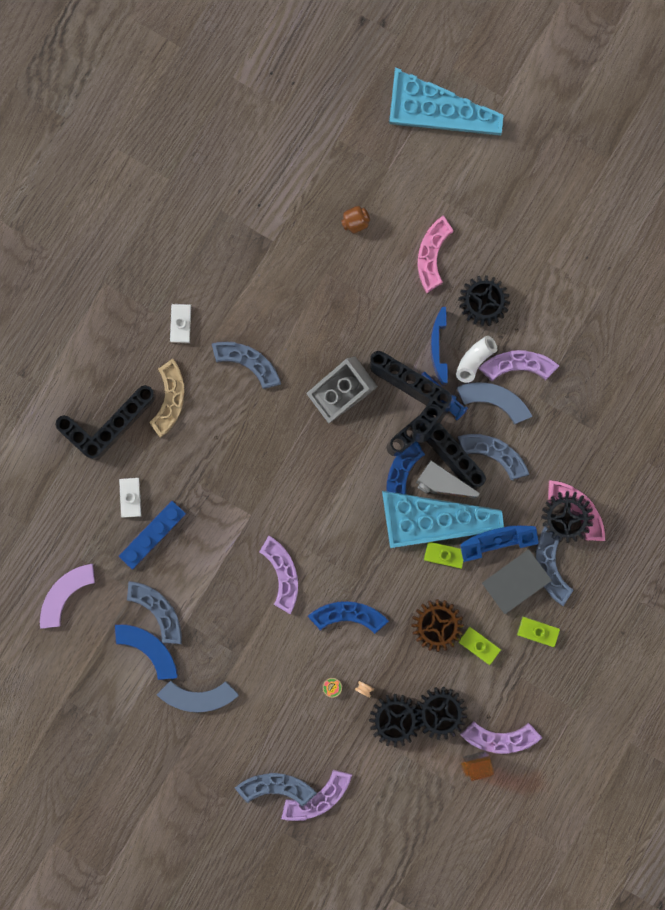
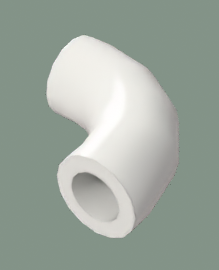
[456,336,497,383]

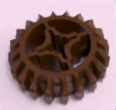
[411,599,464,652]

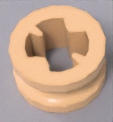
[355,681,374,698]

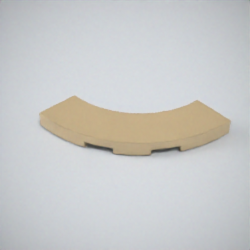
[149,359,184,438]

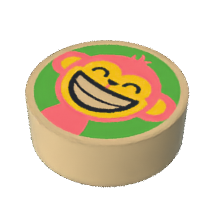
[323,678,342,698]

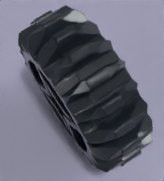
[458,275,510,327]
[541,491,594,543]
[415,687,467,740]
[369,694,422,747]

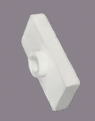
[170,304,191,343]
[119,478,141,518]

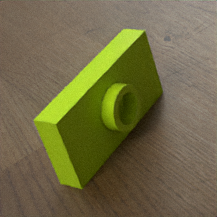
[424,542,463,569]
[517,617,560,647]
[458,627,501,665]

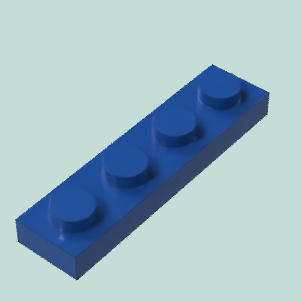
[119,501,186,570]

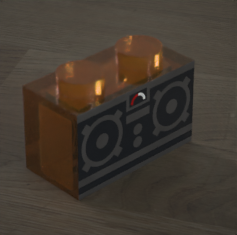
[461,751,494,781]

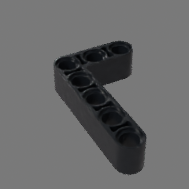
[370,351,452,443]
[55,385,156,460]
[386,414,486,490]

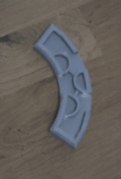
[212,342,281,389]
[456,382,532,425]
[457,434,530,480]
[536,527,573,606]
[127,581,182,644]
[157,681,239,712]
[235,773,317,807]

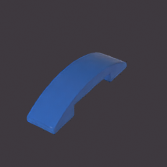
[430,307,448,385]
[460,526,539,562]

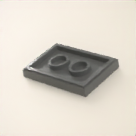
[482,549,552,614]

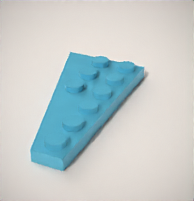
[389,67,503,135]
[382,491,504,548]

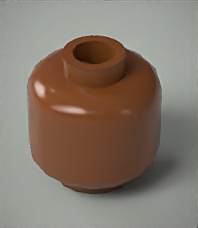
[341,206,371,234]

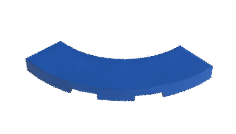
[386,442,425,495]
[308,601,389,634]
[115,625,178,680]

